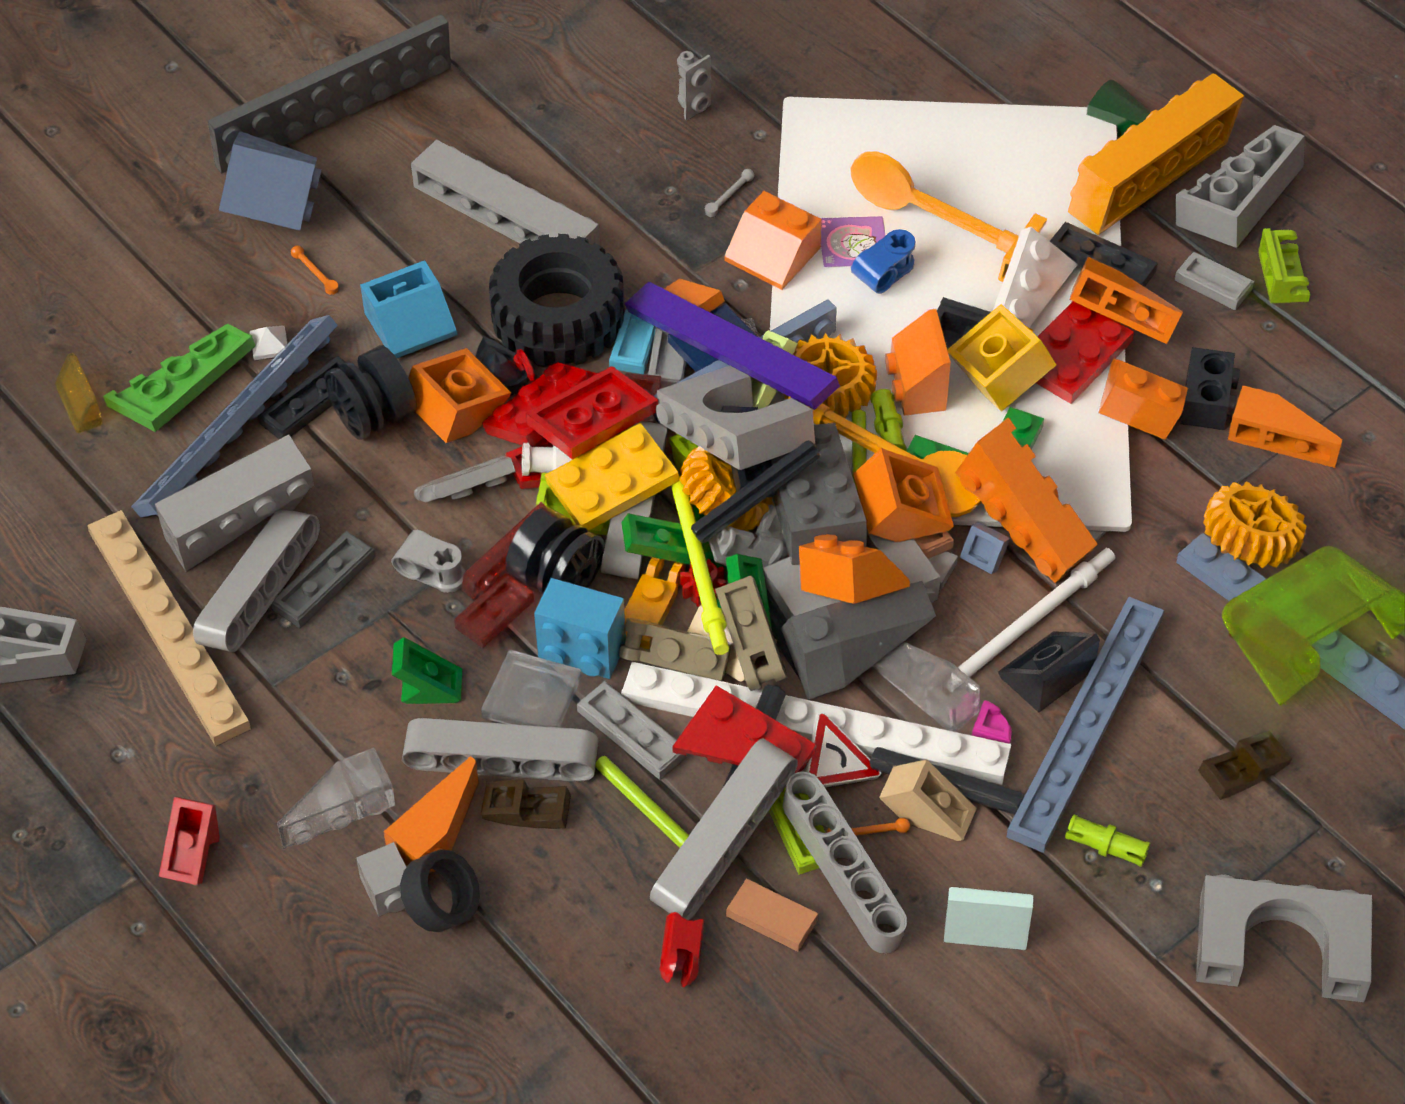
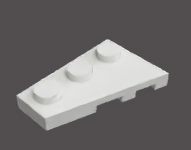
[993,227,1078,327]

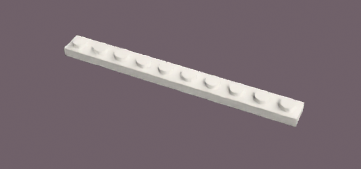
[621,662,1011,785]

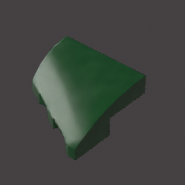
[1086,79,1151,137]

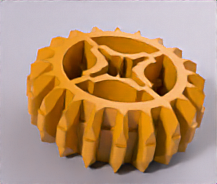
[783,332,877,419]
[679,446,774,532]
[1203,481,1307,568]

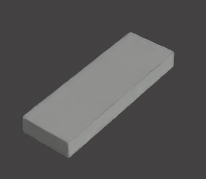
[577,681,687,780]

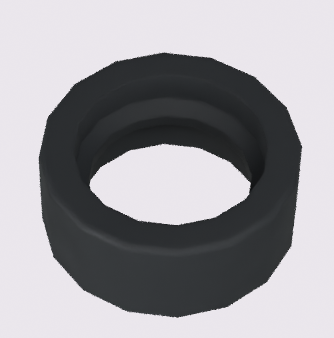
[400,849,480,933]

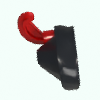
[475,336,535,396]

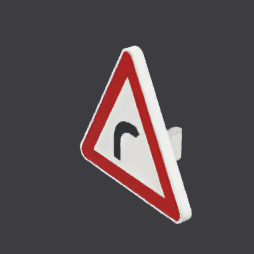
[806,712,881,787]

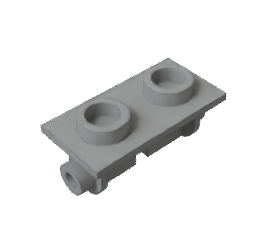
[677,51,711,121]
[708,526,788,568]

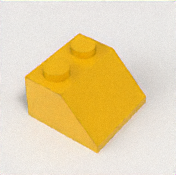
[947,304,1056,412]

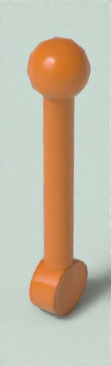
[291,245,339,295]
[827,818,910,835]

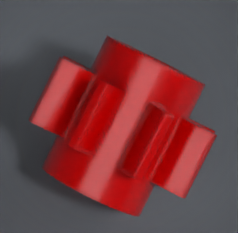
[680,559,727,607]

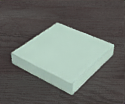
[944,887,1033,950]

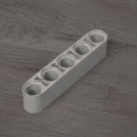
[601,421,668,579]
[193,509,320,652]
[402,718,599,782]
[650,738,798,920]
[783,771,907,954]

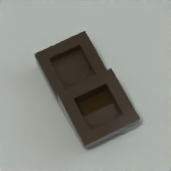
[1198,731,1292,800]
[481,779,571,829]

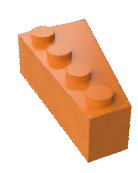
[955,417,1098,583]

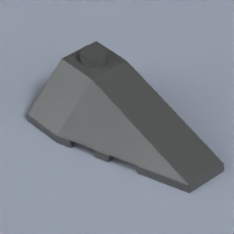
[781,581,936,700]

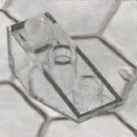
[872,642,980,732]
[276,747,395,849]

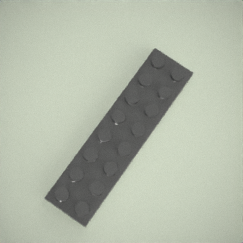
[208,14,451,174]

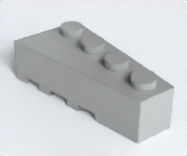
[1176,125,1305,248]
[155,435,314,572]

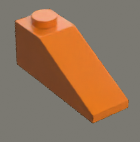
[1069,257,1183,344]
[1228,386,1343,468]
[384,756,479,873]

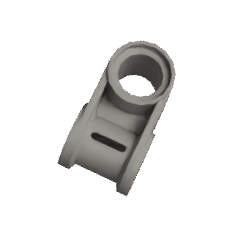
[391,530,466,593]

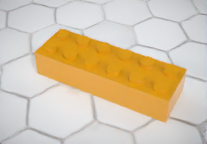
[1068,73,1244,235]

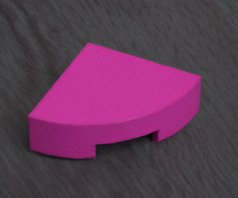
[972,700,1012,744]

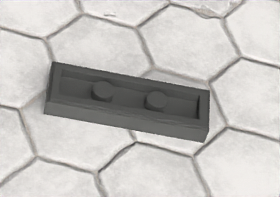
[271,531,376,628]

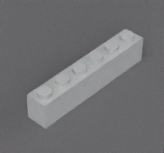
[411,139,600,245]

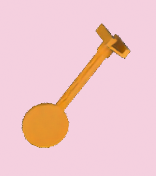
[851,151,1047,282]
[788,397,981,517]

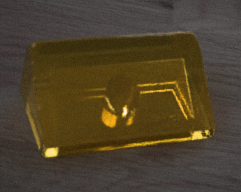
[55,353,103,433]

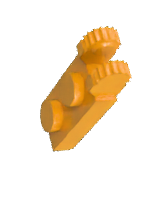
[624,557,686,649]

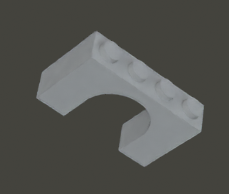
[656,366,815,470]
[763,530,940,620]
[1196,875,1372,1002]

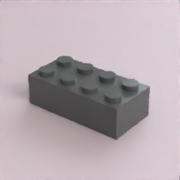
[771,423,867,565]

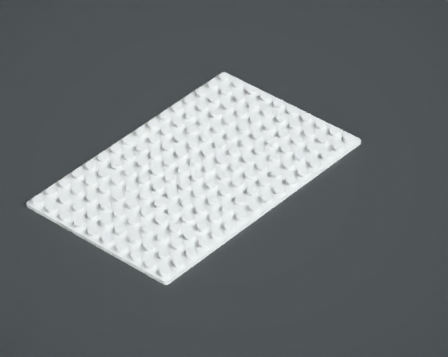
[769,97,1132,532]

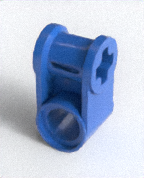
[851,229,916,294]

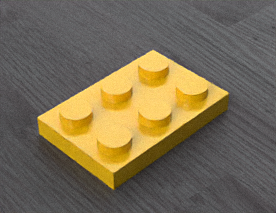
[545,423,680,531]

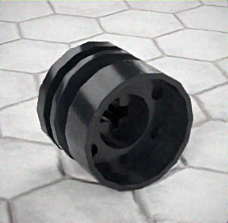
[324,345,417,440]
[506,506,605,595]

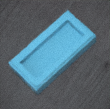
[609,309,656,375]

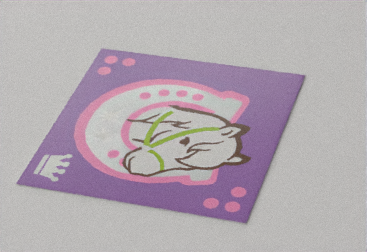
[821,216,885,267]

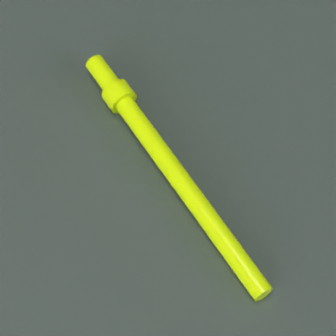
[671,476,729,655]

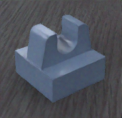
[960,522,1010,574]

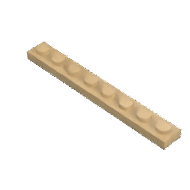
[87,510,251,746]

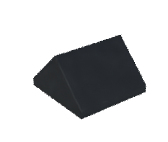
[998,631,1100,712]

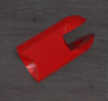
[659,912,704,988]

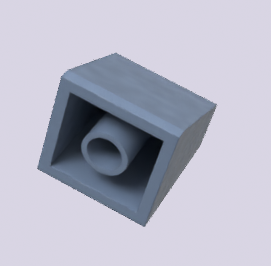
[219,132,322,230]

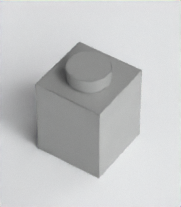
[356,842,406,916]

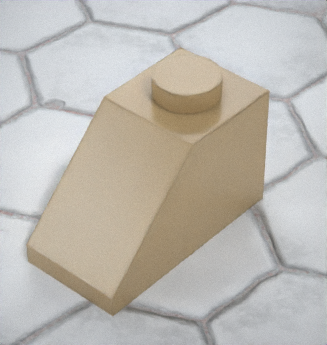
[879,759,977,841]

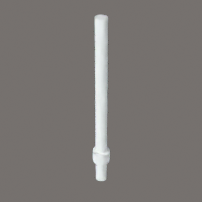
[946,548,1115,689]

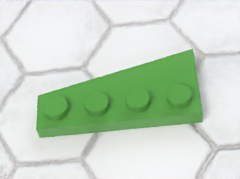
[103,324,255,432]

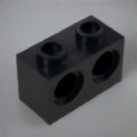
[1180,347,1240,430]

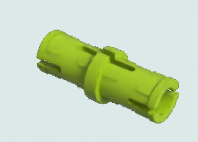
[870,389,907,451]
[1065,814,1151,867]

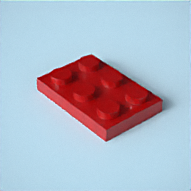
[1036,301,1134,404]
[482,362,598,447]
[526,366,658,460]

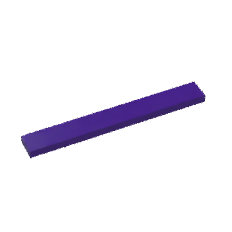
[624,282,840,410]

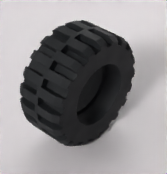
[489,233,625,366]

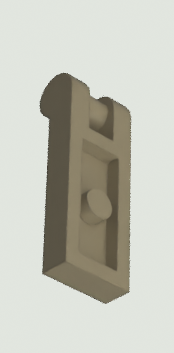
[715,576,788,691]
[618,618,732,681]

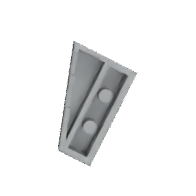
[0,607,87,683]

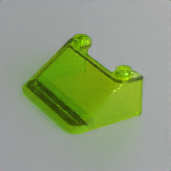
[1222,546,1405,705]

